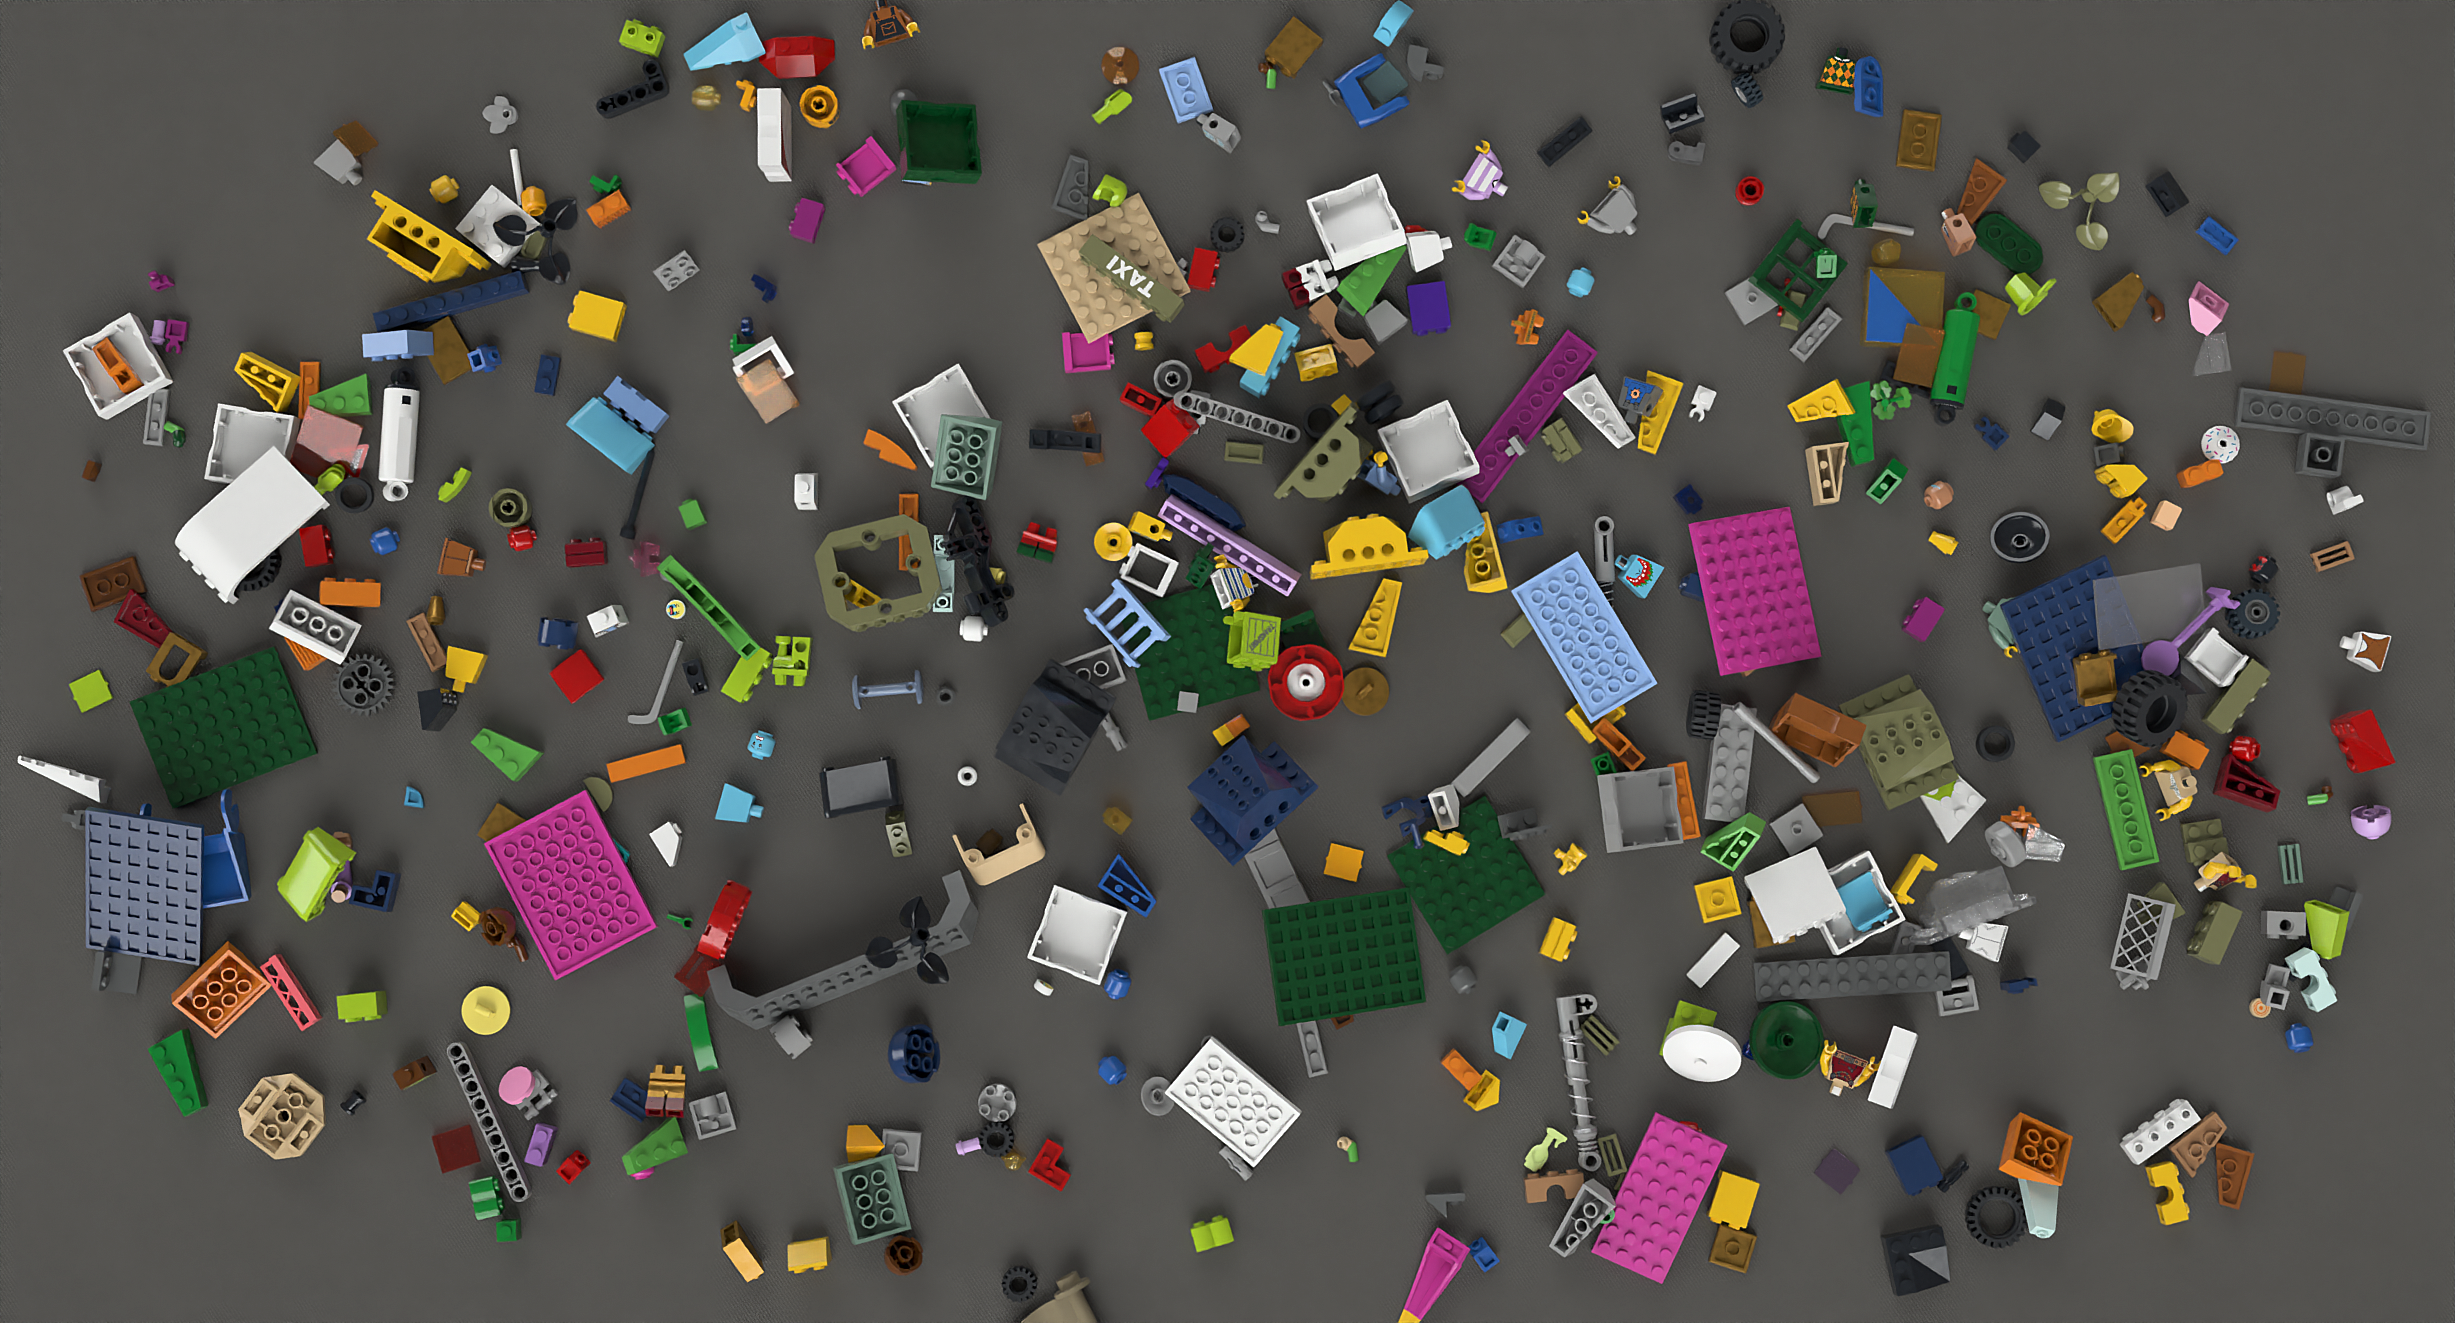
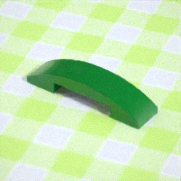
[684,992,719,1072]

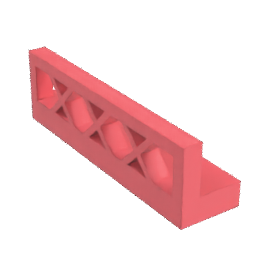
[260,954,322,1031]

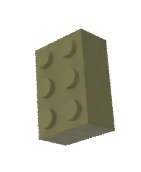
[2186,901,2243,965]

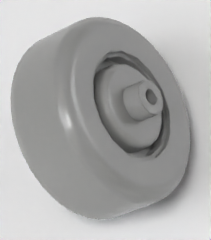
[1985,821,2027,867]

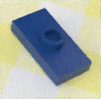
[2196,216,2239,255]

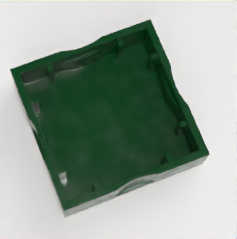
[896,100,982,184]

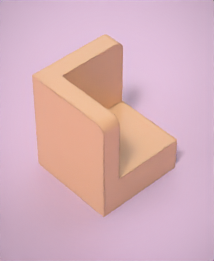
[2150,500,2182,531]

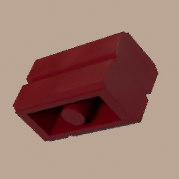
[565,538,608,568]

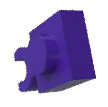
[1145,458,1169,490]

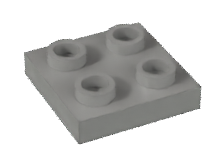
[1492,235,1546,288]
[689,1091,737,1140]

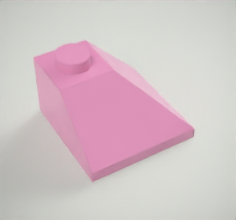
[2189,281,2229,336]

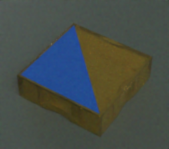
[1860,267,1945,351]

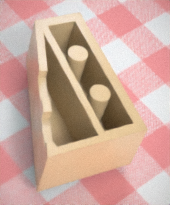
[1805,442,1849,506]

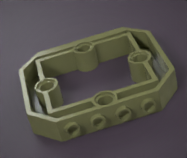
[814,514,943,632]

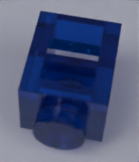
[1673,484,1704,515]

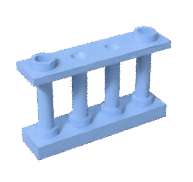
[1083,579,1171,668]

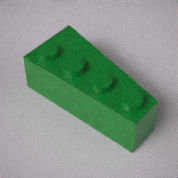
[1836,381,1874,467]
[148,1028,208,1117]

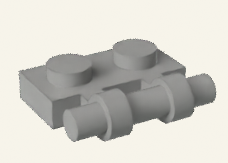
[515,1069,558,1120]

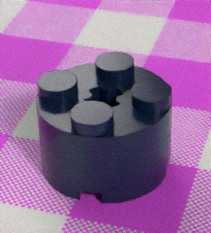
[537,617,579,650]

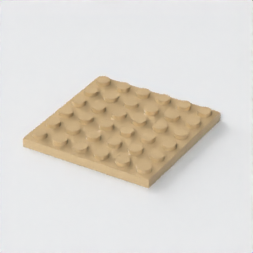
[1037,193,1191,343]

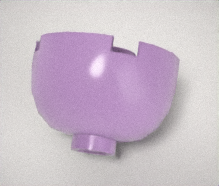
[2351,805,2392,839]

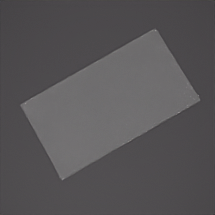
[2093,563,2206,650]

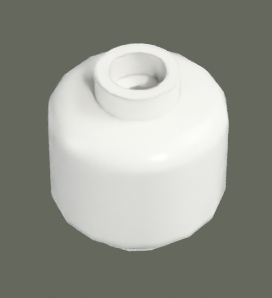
[960,616,988,642]

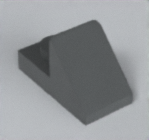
[1425,1191,1465,1217]

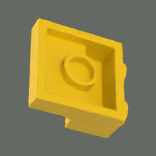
[1423,830,1470,855]

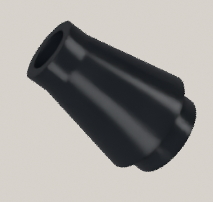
[512,256,539,274]

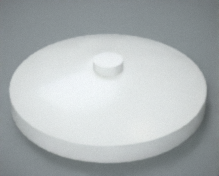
[1663,1025,1742,1082]

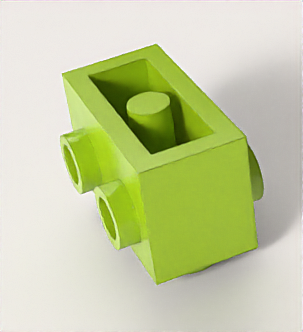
[619,19,666,58]

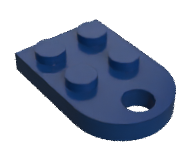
[1854,56,1883,117]

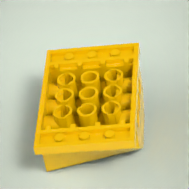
[367,190,492,283]
[1309,514,1429,580]

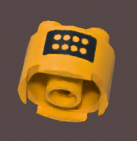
[800,85,840,128]

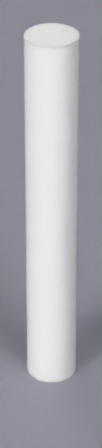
[510,149,524,207]

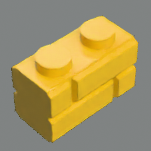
[1539,917,1578,962]

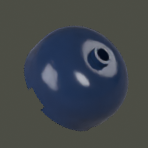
[887,1024,940,1083]

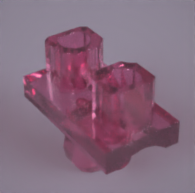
[628,541,660,577]

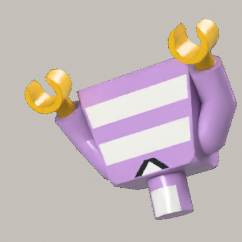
[1452,140,1508,200]

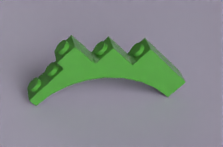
[657,555,761,661]

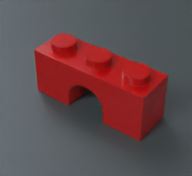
[1194,324,1252,374]

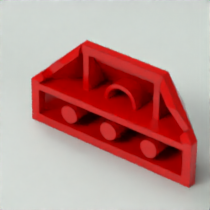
[759,36,835,79]

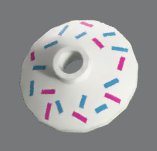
[2201,426,2240,463]

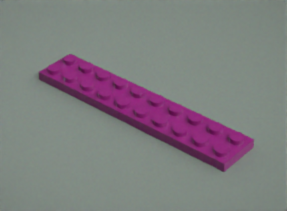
[1456,330,1598,504]

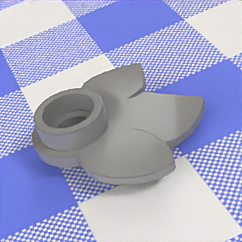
[482,96,518,134]

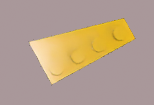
[1638,370,1684,455]

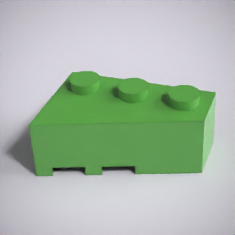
[309,374,373,419]
[471,728,544,782]
[1700,812,1766,872]
[622,1117,688,1175]

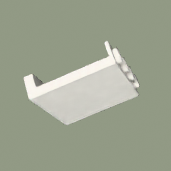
[1744,847,1846,944]

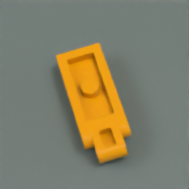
[2100,497,2148,544]

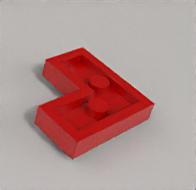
[1028,1138,1071,1192]

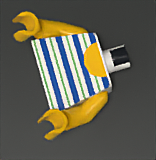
[1210,554,1258,613]

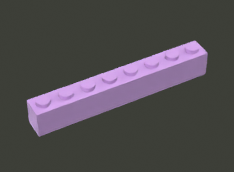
[1157,494,1302,597]

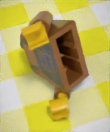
[862,0,920,49]

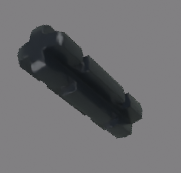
[1937,1160,1969,1193]

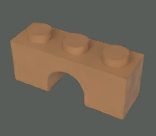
[1523,1169,1584,1203]

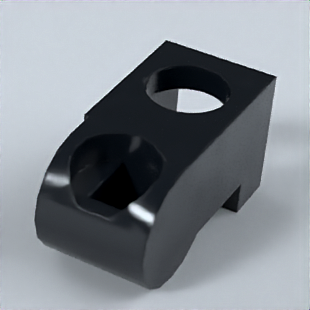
[682,657,709,696]

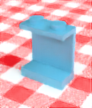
[1836,871,1893,932]

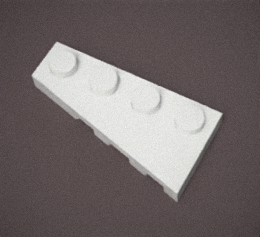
[1563,374,1635,449]

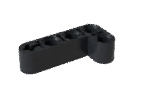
[596,59,670,119]

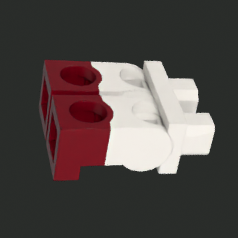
[1281,259,1339,310]

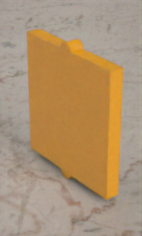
[1323,843,1364,882]

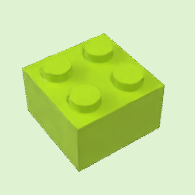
[337,990,388,1023]

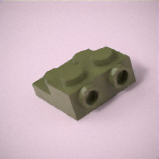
[2180,819,2229,866]

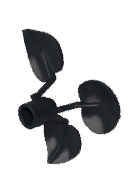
[493,199,577,285]
[865,896,949,984]

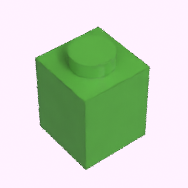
[678,499,708,530]

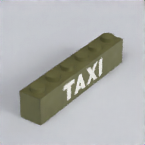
[1079,234,1185,323]

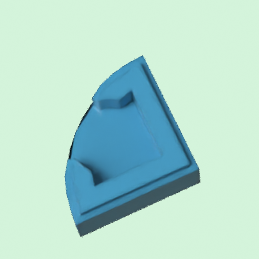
[404,786,425,808]

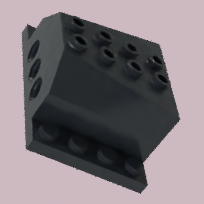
[994,659,1117,796]

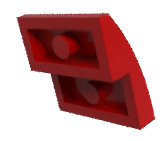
[549,649,605,704]

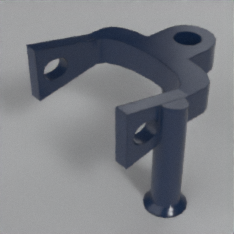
[1381,796,1433,849]

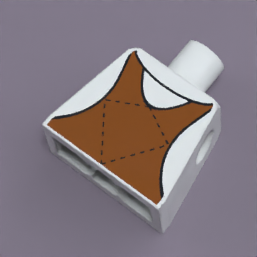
[2340,632,2391,672]

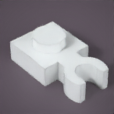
[1689,385,1717,422]

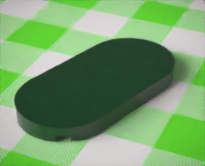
[1974,214,2043,275]

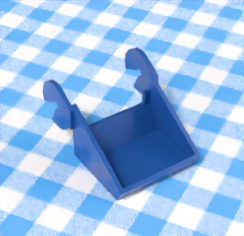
[140,789,252,909]

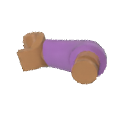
[331,832,353,903]

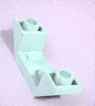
[933,535,955,612]

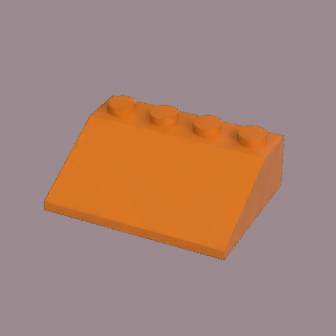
[171,941,272,1039]

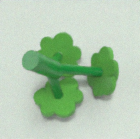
[1870,381,1912,420]

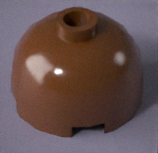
[478,907,517,946]
[884,1235,923,1276]

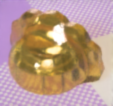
[1001,1153,1026,1171]

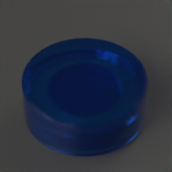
[741,317,753,336]

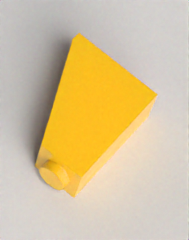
[1229,323,1283,377]

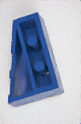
[1098,853,1157,917]

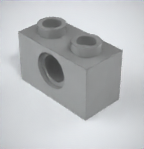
[2261,911,2306,939]

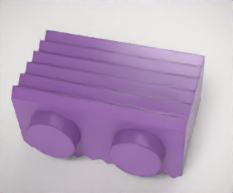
[524,1122,558,1167]

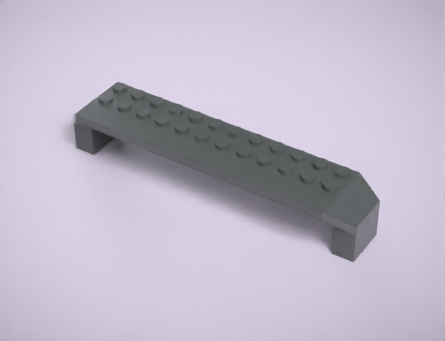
[707,870,979,1030]

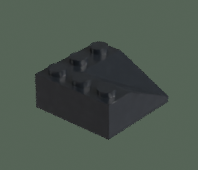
[1880,1224,1950,1296]

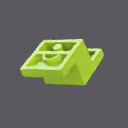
[1659,1000,1717,1056]

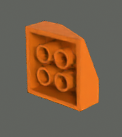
[1999,1112,2073,1186]

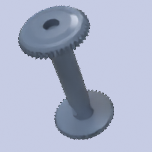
[852,670,924,709]

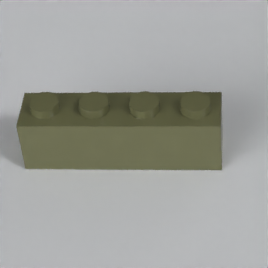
[2201,659,2271,734]

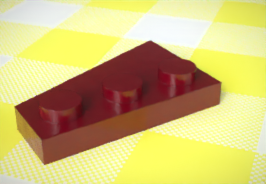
[113,588,173,649]

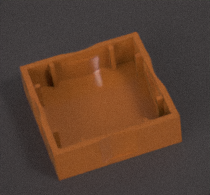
[1768,693,1867,767]

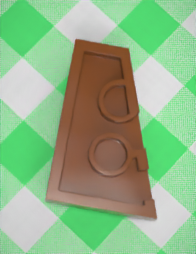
[1956,158,2007,226]
[2215,1143,2255,1210]

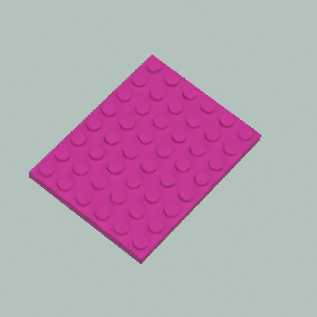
[1688,507,1821,676]
[484,790,658,980]

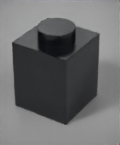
[2007,131,2041,163]

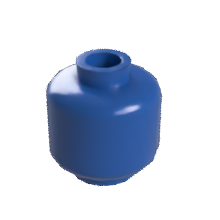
[369,527,400,555]
[1104,969,1132,999]
[2285,1023,2314,1053]
[1098,1056,1127,1085]

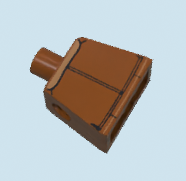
[437,538,486,577]

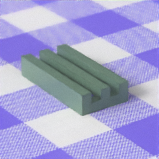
[2277,844,2303,884]

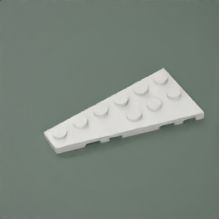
[1920,775,1986,843]

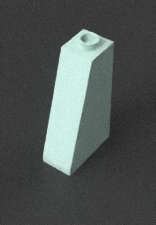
[2018,1178,2059,1238]

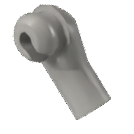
[1255,211,1280,234]

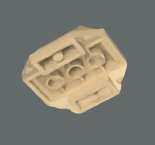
[238,1073,326,1159]

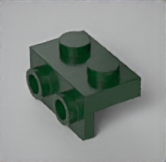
[1185,542,1215,589]

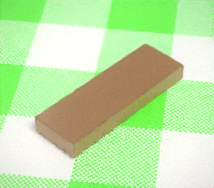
[406,612,447,672]

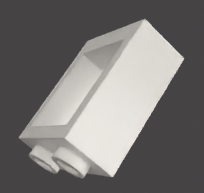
[732,336,794,396]
[1119,543,1179,598]

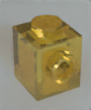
[1102,806,1133,835]

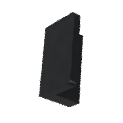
[2145,171,2189,217]

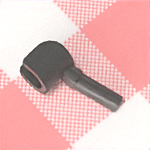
[1322,80,1343,105]

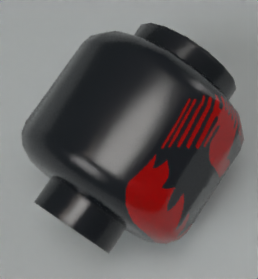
[2249,555,2279,585]

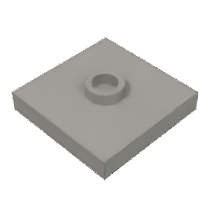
[1725,278,1778,326]
[1769,803,1824,856]
[881,1128,922,1171]

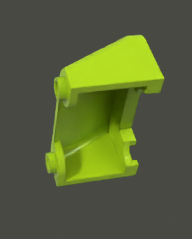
[277,827,356,922]

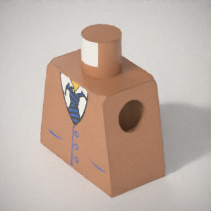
[1941,208,1976,257]

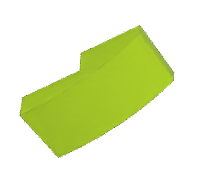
[438,468,472,503]

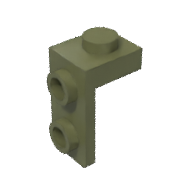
[885,810,912,857]

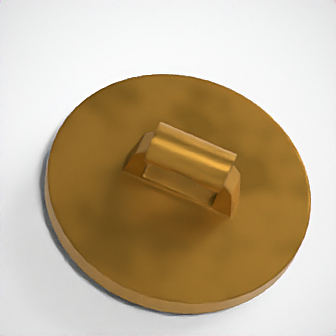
[1342,668,1389,716]

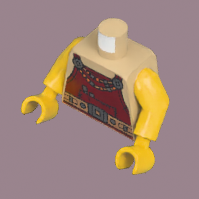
[2194,852,2257,892]
[1819,1040,1881,1096]

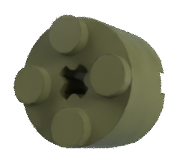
[489,488,532,529]

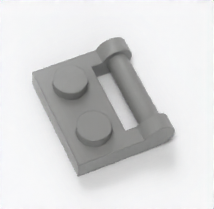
[1934,975,1979,1016]

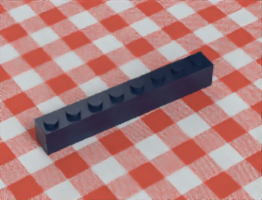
[372,271,530,333]

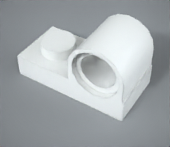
[2327,486,2364,515]

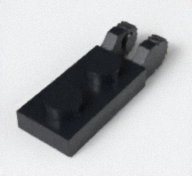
[1879,360,1933,399]

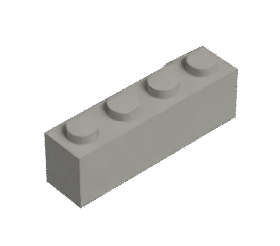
[1549,1179,1616,1258]

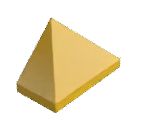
[1463,1070,1500,1111]

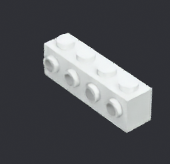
[2120,1099,2201,1165]

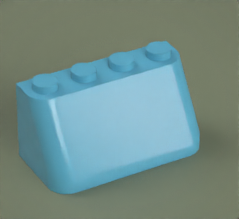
[566,397,655,475]
[1408,485,1485,560]

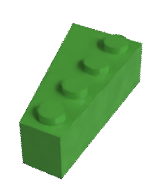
[1337,245,1407,317]

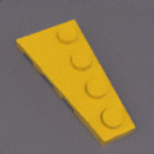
[1348,578,1402,658]

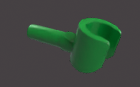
[667,914,693,929]

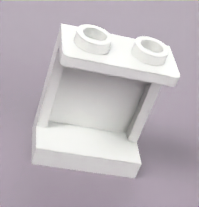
[2184,628,2249,687]

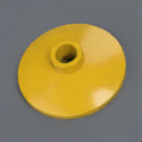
[1094,523,1132,561]

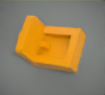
[736,80,757,112]

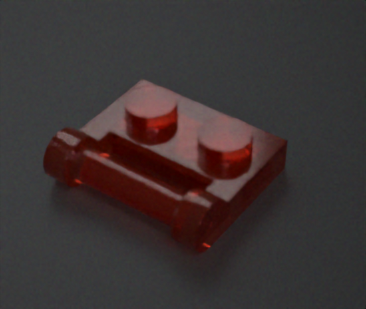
[674,945,723,997]

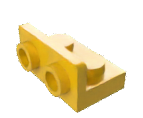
[1294,344,1338,382]

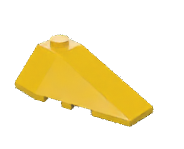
[1464,511,1508,593]

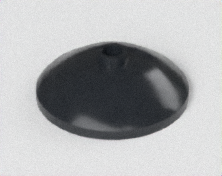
[1990,512,2050,563]

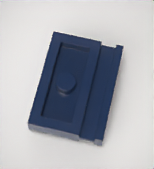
[1999,976,2038,994]
[610,1077,648,1123]

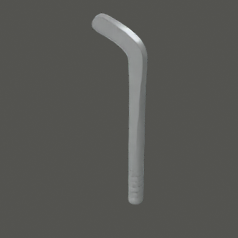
[1817,214,1914,240]
[628,640,684,724]

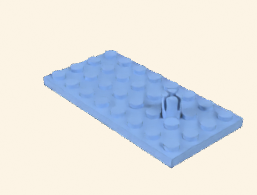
[1511,551,1658,723]

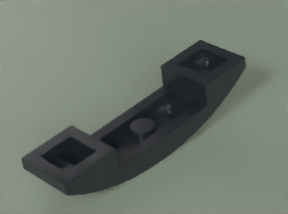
[1029,429,1101,453]

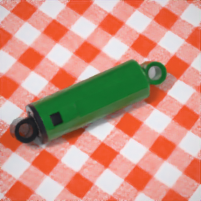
[1929,292,1980,426]

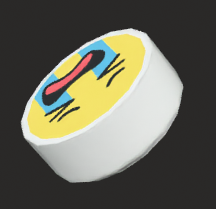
[666,600,686,619]
[1034,979,1054,996]

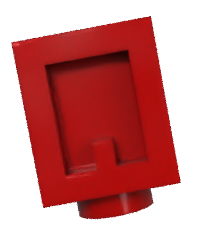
[556,1150,591,1185]

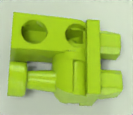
[772,636,813,686]

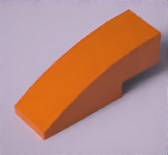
[92,337,144,395]
[863,429,918,472]
[1591,717,1646,771]

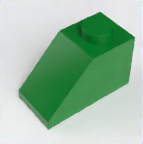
[1866,458,1909,504]

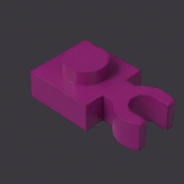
[165,319,189,355]

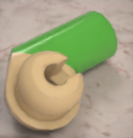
[1337,1137,1359,1162]

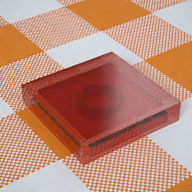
[431,1124,481,1174]

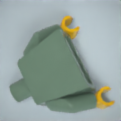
[1983,598,2018,658]

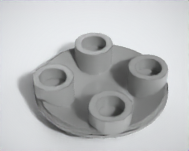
[978,1084,1017,1122]

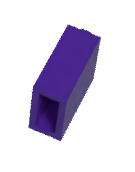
[1406,281,1451,336]

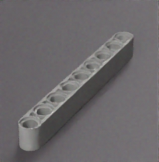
[447,1042,532,1202]

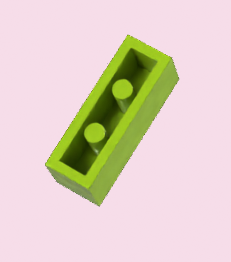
[721,648,773,703]

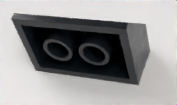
[417,688,459,732]

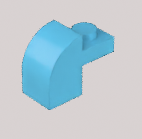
[1373,0,1414,47]

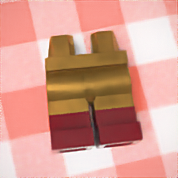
[645,1065,686,1118]

